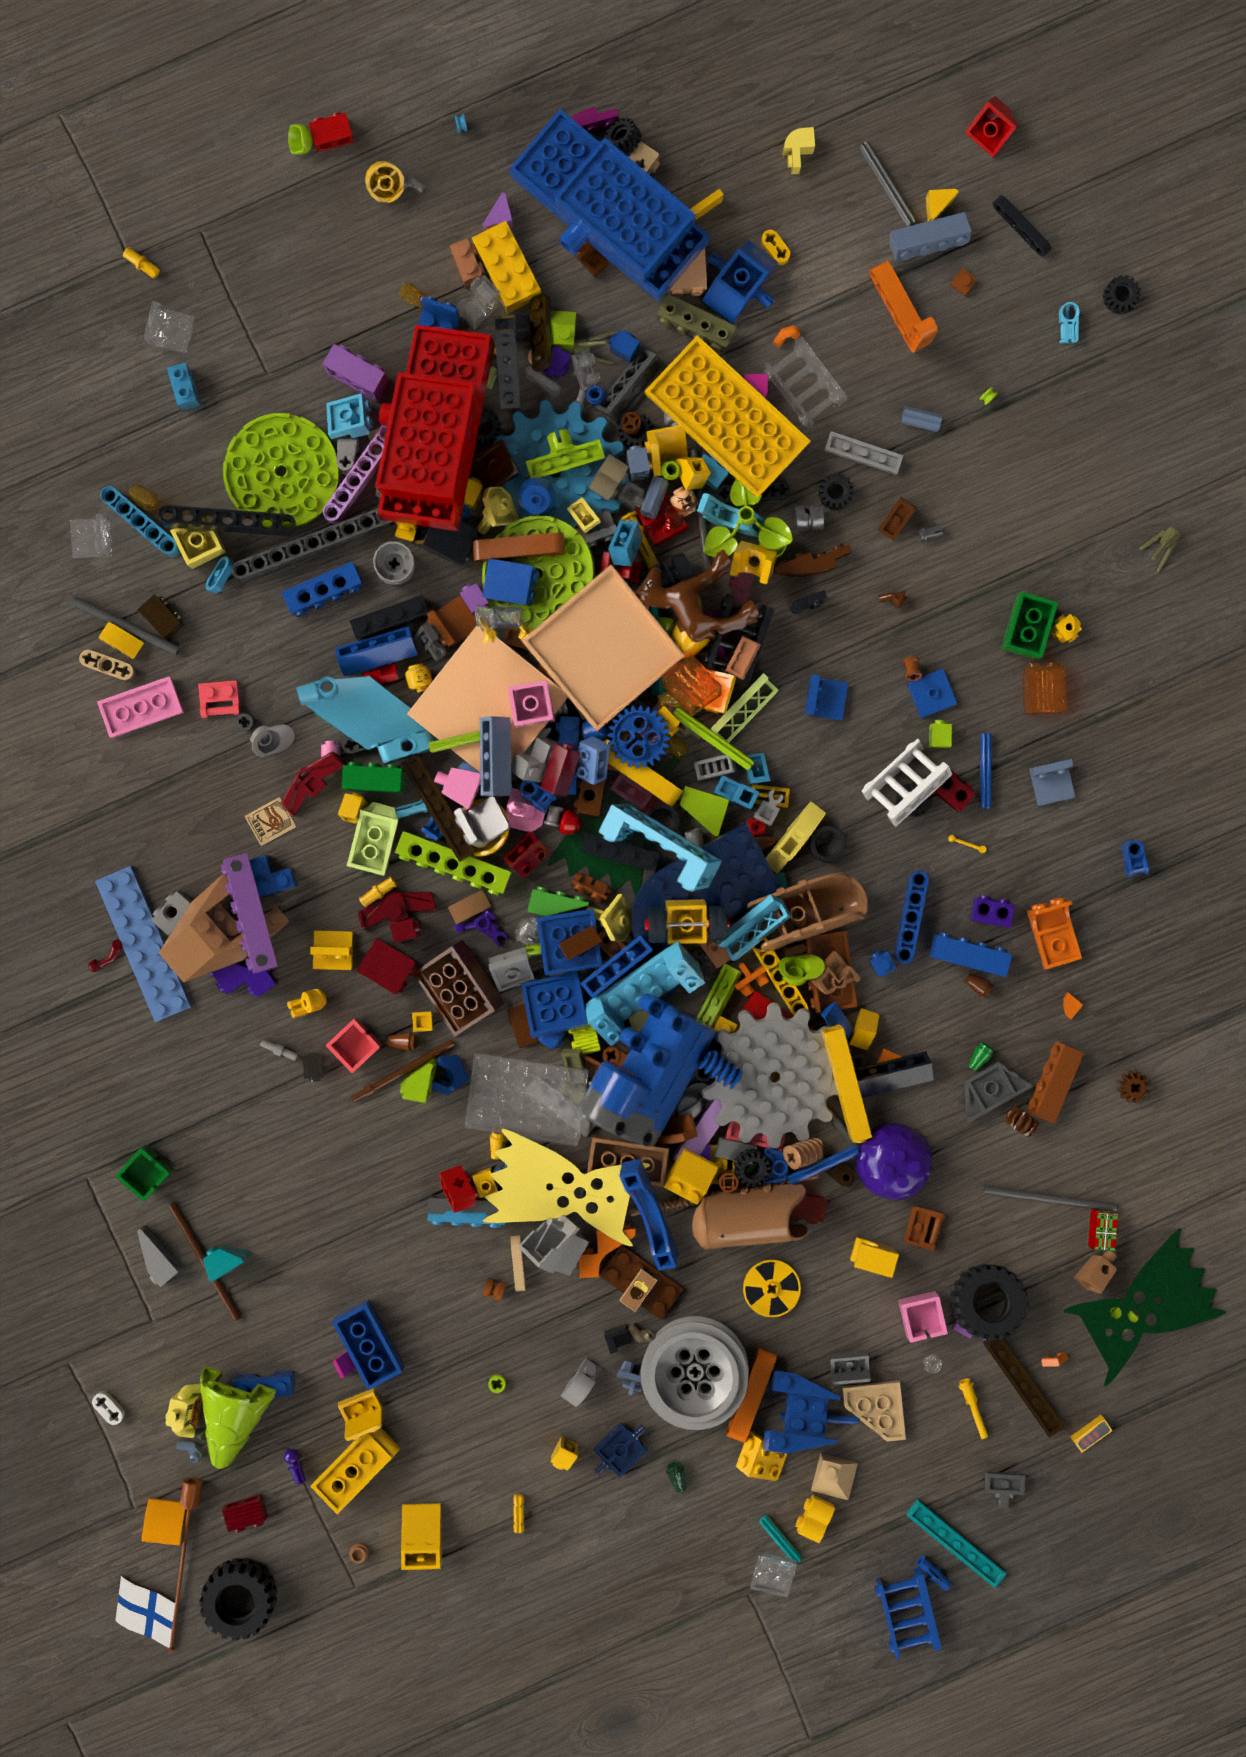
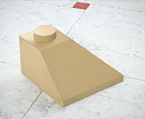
[811,1453,858,1500]

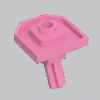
[506,788,545,832]

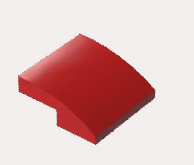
[636,492,689,548]

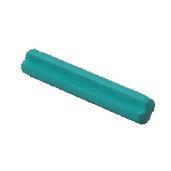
[759,1515,802,1564]

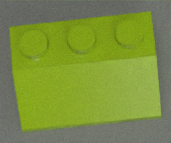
[400,1058,437,1103]

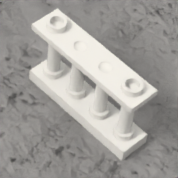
[862,739,952,826]

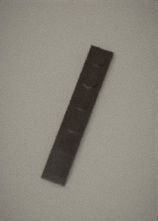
[401,754,477,862]
[982,1339,1065,1438]

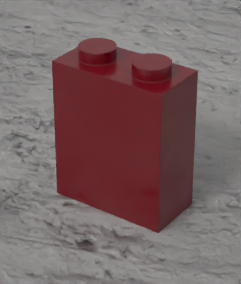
[356,937,418,995]

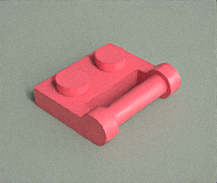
[198,680,241,718]

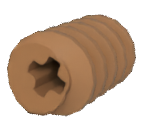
[783,1138,824,1169]

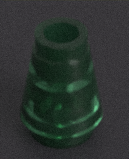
[666,1461,686,1493]

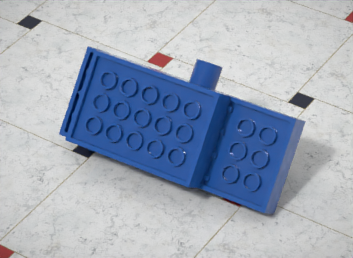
[509,109,710,303]

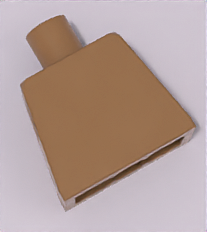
[1073,1250,1117,1294]

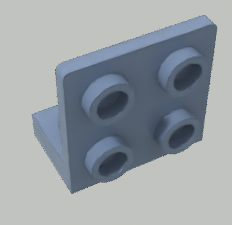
[1029,759,1075,806]

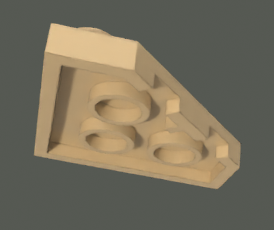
[842,1380,906,1442]

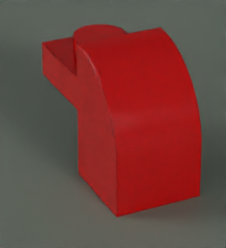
[600,552,642,583]

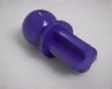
[284,1449,306,1484]

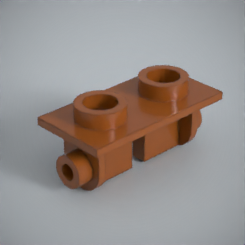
[571,872,611,903]

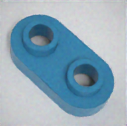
[206,556,234,594]

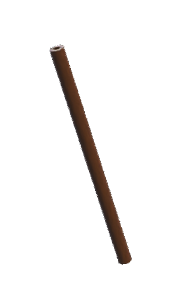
[167,1202,241,1321]

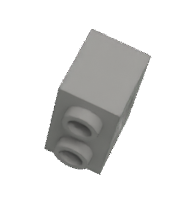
[151,891,192,936]

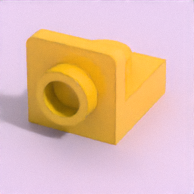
[395,522,418,542]

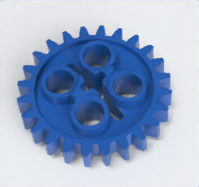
[607,705,671,769]

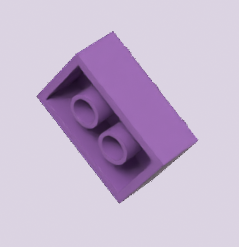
[323,344,389,403]

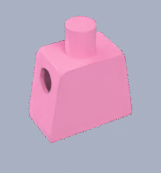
[434,768,481,809]

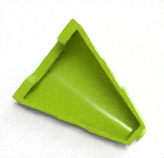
[200,1366,276,1469]

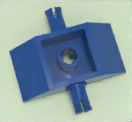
[702,240,779,324]

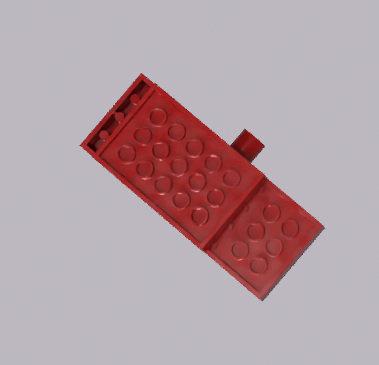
[375,325,495,531]

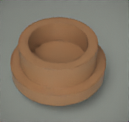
[349,1543,369,1563]

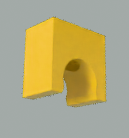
[729,541,778,584]
[850,1237,899,1278]

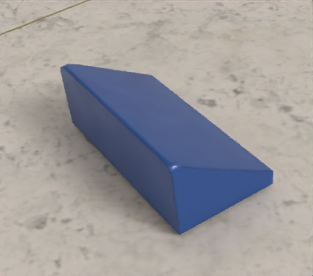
[820,1002,854,1040]

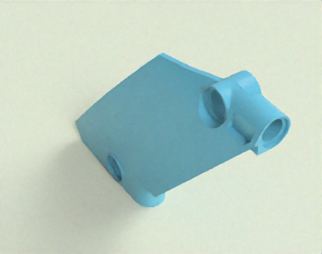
[296,676,439,765]

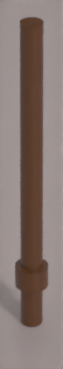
[351,1040,455,1103]

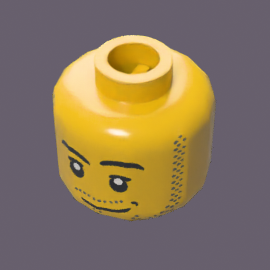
[405,663,433,693]

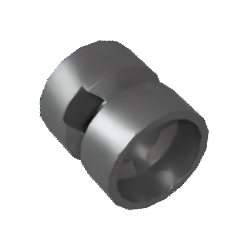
[794,504,824,532]

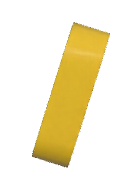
[761,230,790,265]

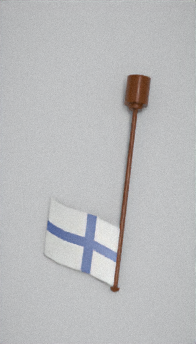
[115,1478,202,1652]

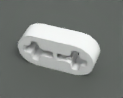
[92,1391,125,1425]

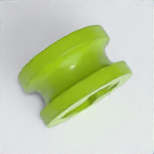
[979,386,998,405]
[488,1374,506,1393]

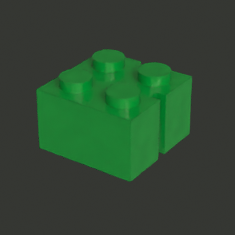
[115,1144,175,1202]

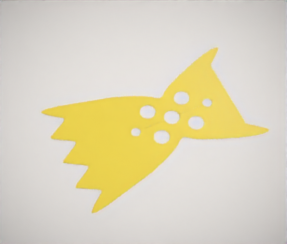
[483,1129,650,1246]

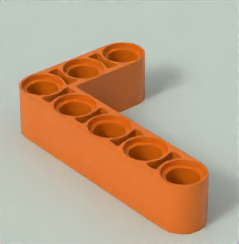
[869,261,938,353]

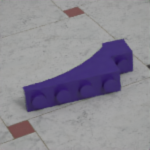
[209,963,279,998]

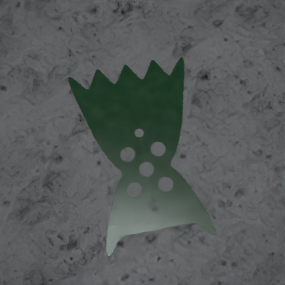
[547,737,682,896]
[1063,1229,1226,1387]

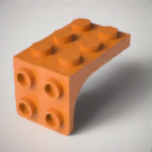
[1027,897,1082,970]

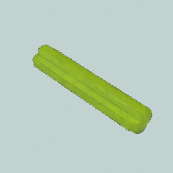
[429,730,480,753]

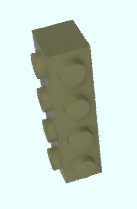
[657,293,737,352]

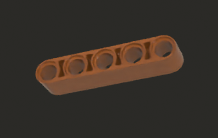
[473,533,565,562]

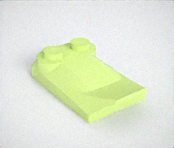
[347,802,399,876]

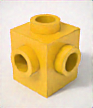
[1051,614,1082,644]

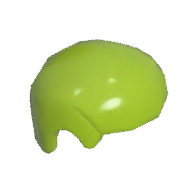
[288,124,313,155]

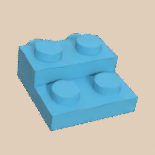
[326,393,373,439]

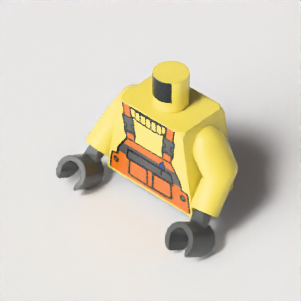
[166,1384,207,1442]

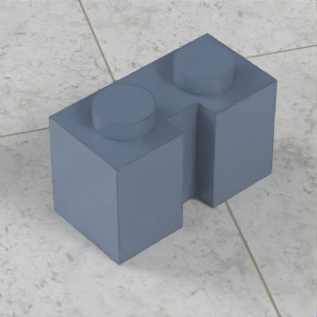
[626,446,650,482]

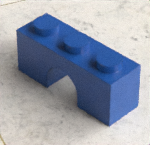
[232,1370,295,1397]

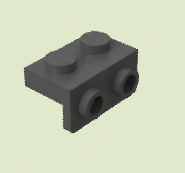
[829,1351,871,1385]

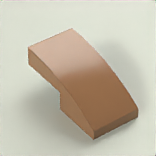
[448,890,492,924]

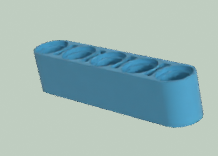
[100,486,180,557]

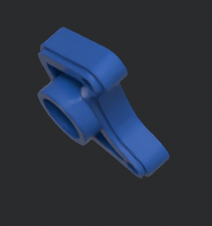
[436,1055,469,1091]
[762,1147,789,1184]

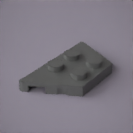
[964,1061,1033,1123]

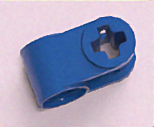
[520,781,557,814]
[1122,840,1149,878]

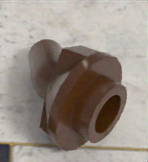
[879,591,907,609]

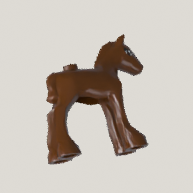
[636,549,759,642]

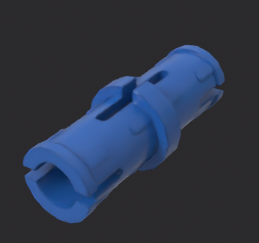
[916,1555,952,1591]

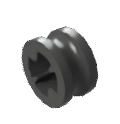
[236,713,255,731]

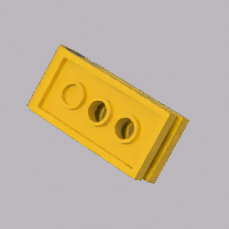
[310,1428,401,1514]

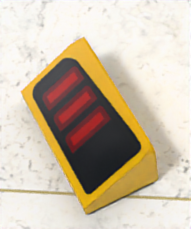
[1070,1415,1113,1453]

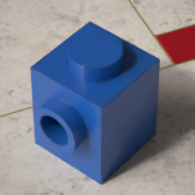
[609,330,640,363]
[868,950,897,978]

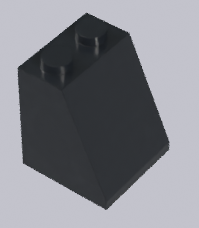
[412,520,479,565]

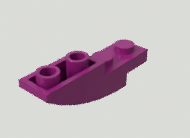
[571,106,618,134]

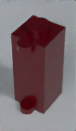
[541,742,580,796]

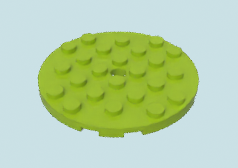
[223,413,339,529]
[482,515,595,631]

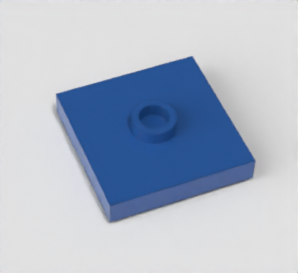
[907,669,957,718]

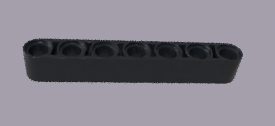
[158,505,296,536]

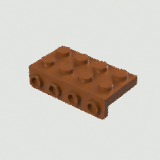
[801,931,857,1013]

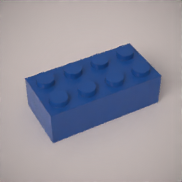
[332,1299,405,1390]

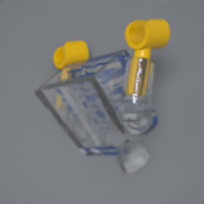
[474,605,532,644]

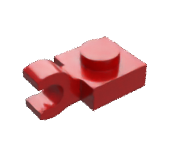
[364,662,399,684]

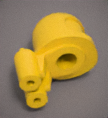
[287,989,327,1018]

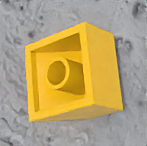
[664,1148,719,1205]

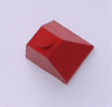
[965,96,1018,158]

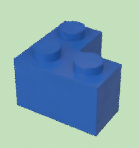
[249,855,298,898]

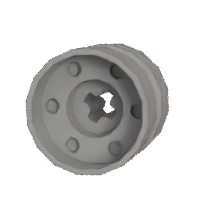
[373,541,415,586]

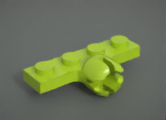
[525,429,605,478]

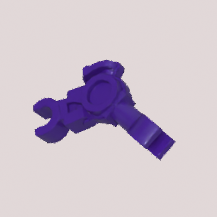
[454,910,507,946]

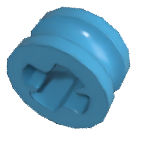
[455,114,468,134]

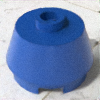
[517,477,556,516]

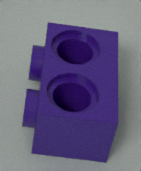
[969,895,1015,928]

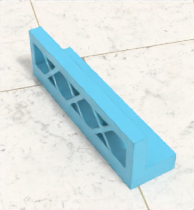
[716,895,791,961]

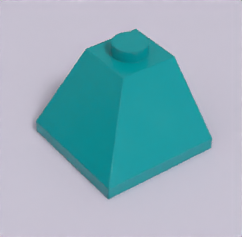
[203,1245,251,1283]

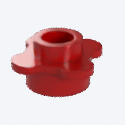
[747,818,767,836]

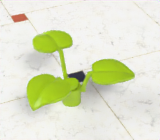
[703,479,793,558]

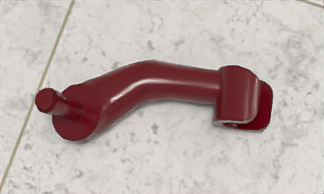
[88,939,123,972]

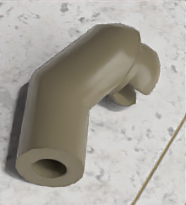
[676,724,701,740]
[627,1323,655,1343]

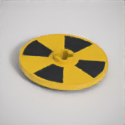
[743,1259,801,1317]

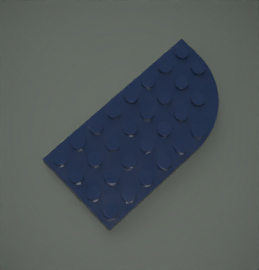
[631,823,781,961]

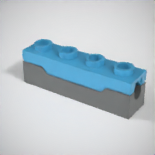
[427,1195,505,1228]

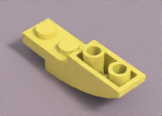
[765,801,826,874]

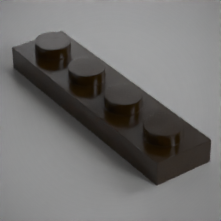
[530,294,552,372]

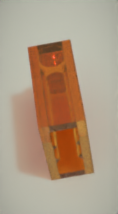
[662,655,722,717]
[1022,662,1067,715]

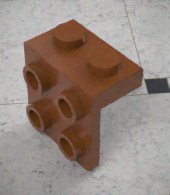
[427,597,479,649]

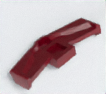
[280,752,347,817]
[358,891,437,930]

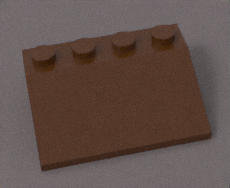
[414,940,505,1037]

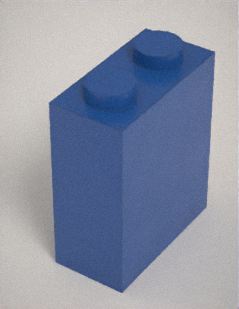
[482,559,539,607]

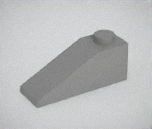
[137,1225,182,1287]

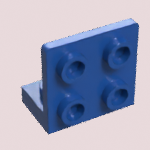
[418,296,461,330]
[804,675,848,720]

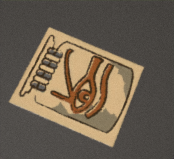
[245,797,296,846]

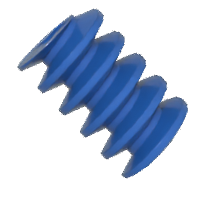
[698,1050,743,1090]

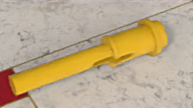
[959,1378,988,1439]

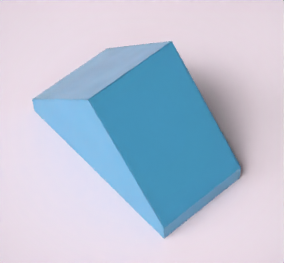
[747,753,770,785]

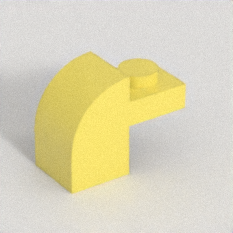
[783,127,815,174]

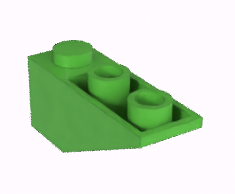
[527,887,589,916]

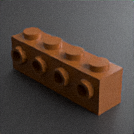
[1027,1041,1084,1124]

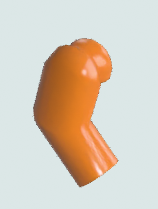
[773,325,801,348]

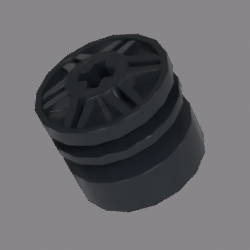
[652,553,695,588]

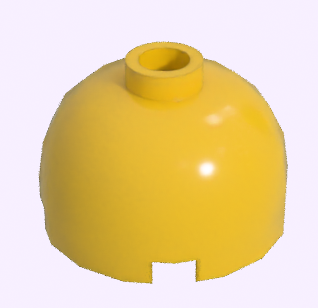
[365,161,404,203]

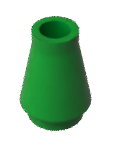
[968,1042,994,1071]

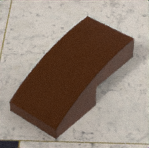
[574,242,609,278]
[507,1004,538,1049]

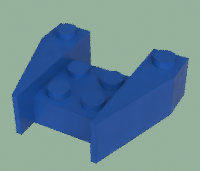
[763,1371,841,1453]

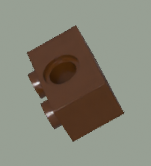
[574,778,607,817]

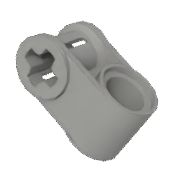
[336,436,359,476]

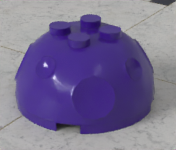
[855,1123,932,1201]

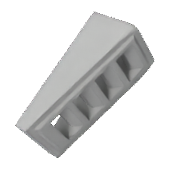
[694,755,737,781]

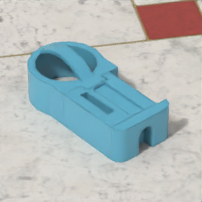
[1058,302,1080,344]

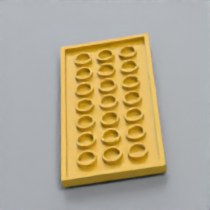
[644,335,810,499]

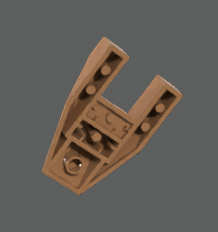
[159,862,289,983]

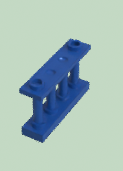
[874,1567,942,1660]

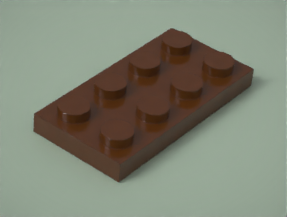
[599,1244,683,1320]

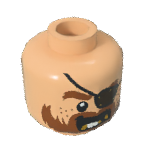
[670,486,698,517]

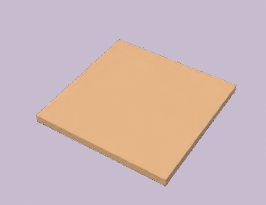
[521,565,685,731]
[407,623,568,773]

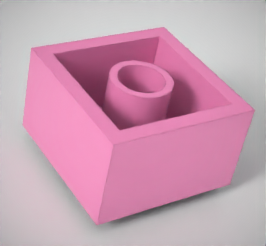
[508,680,555,728]

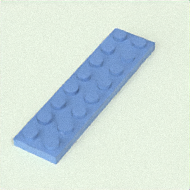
[95,866,192,1022]

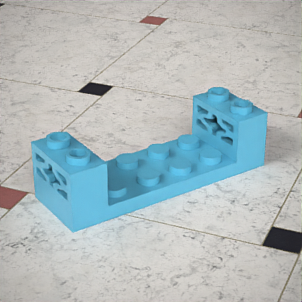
[599,803,722,891]
[584,941,705,1046]

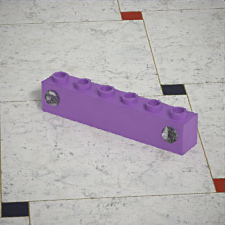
[221,853,277,974]

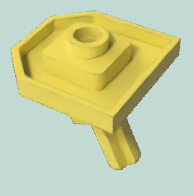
[477,486,519,535]
[586,894,632,942]

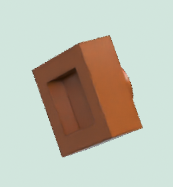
[950,268,977,297]

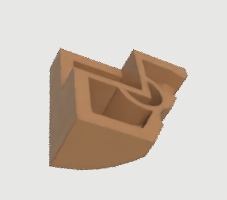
[810,951,861,995]

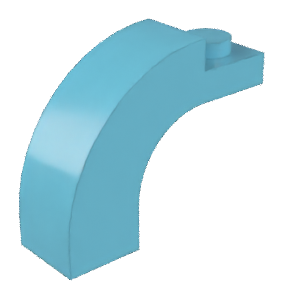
[697,493,765,537]

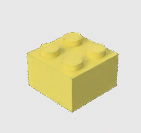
[170,516,227,569]

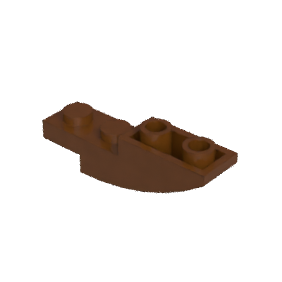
[774,544,852,577]

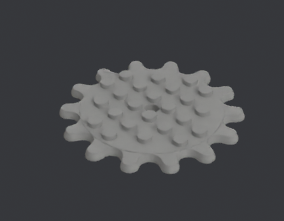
[702,1002,838,1149]

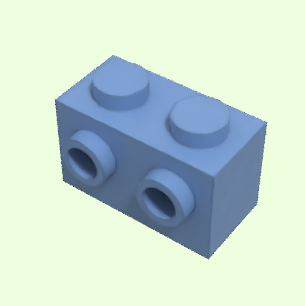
[577,736,610,785]

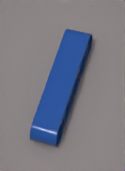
[894,871,929,964]

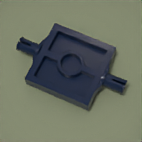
[593,1422,648,1477]

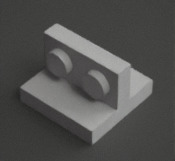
[488,947,535,992]

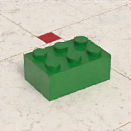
[1000,592,1058,661]
[342,762,406,793]

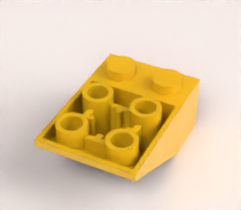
[401,1503,442,1570]

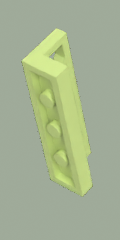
[710,673,779,742]

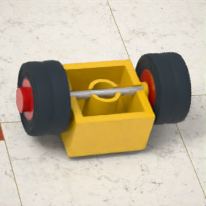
[645,899,729,944]

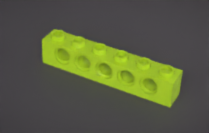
[395,831,512,896]

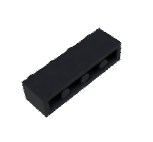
[349,595,429,641]
[581,833,660,872]
[854,1051,934,1098]

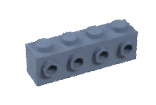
[889,212,972,262]
[480,716,512,796]

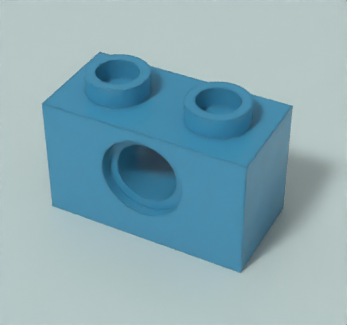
[167,363,201,411]
[608,520,643,566]

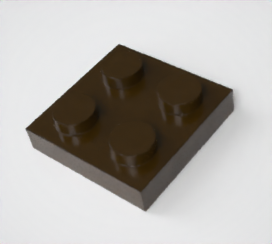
[472,439,521,489]

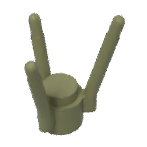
[574,332,618,365]
[1139,527,1181,572]

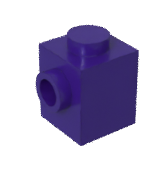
[543,345,571,380]

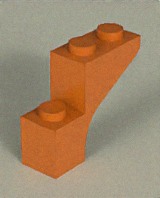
[579,1223,635,1278]

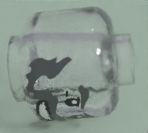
[514,916,539,946]

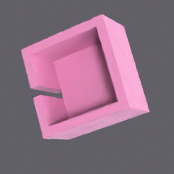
[898,1291,948,1343]

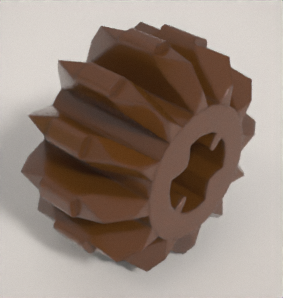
[1117,1071,1150,1104]
[1005,1107,1039,1137]

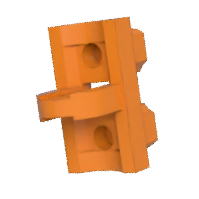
[734,963,769,997]

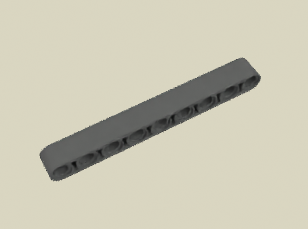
[232,508,395,581]

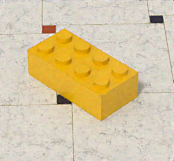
[471,221,541,314]

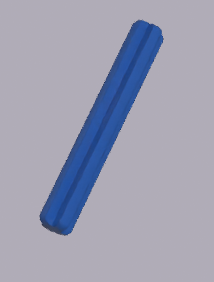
[980,733,992,809]
[788,1145,860,1185]

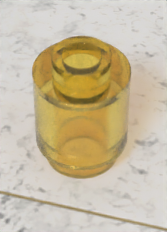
[128,484,158,511]

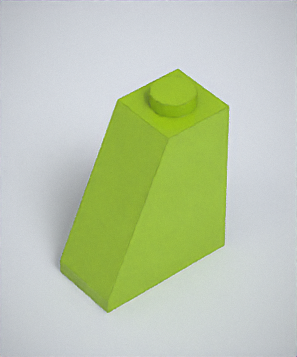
[678,786,729,837]

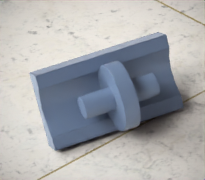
[616,1361,642,1396]

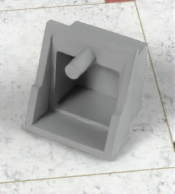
[518,1215,588,1276]

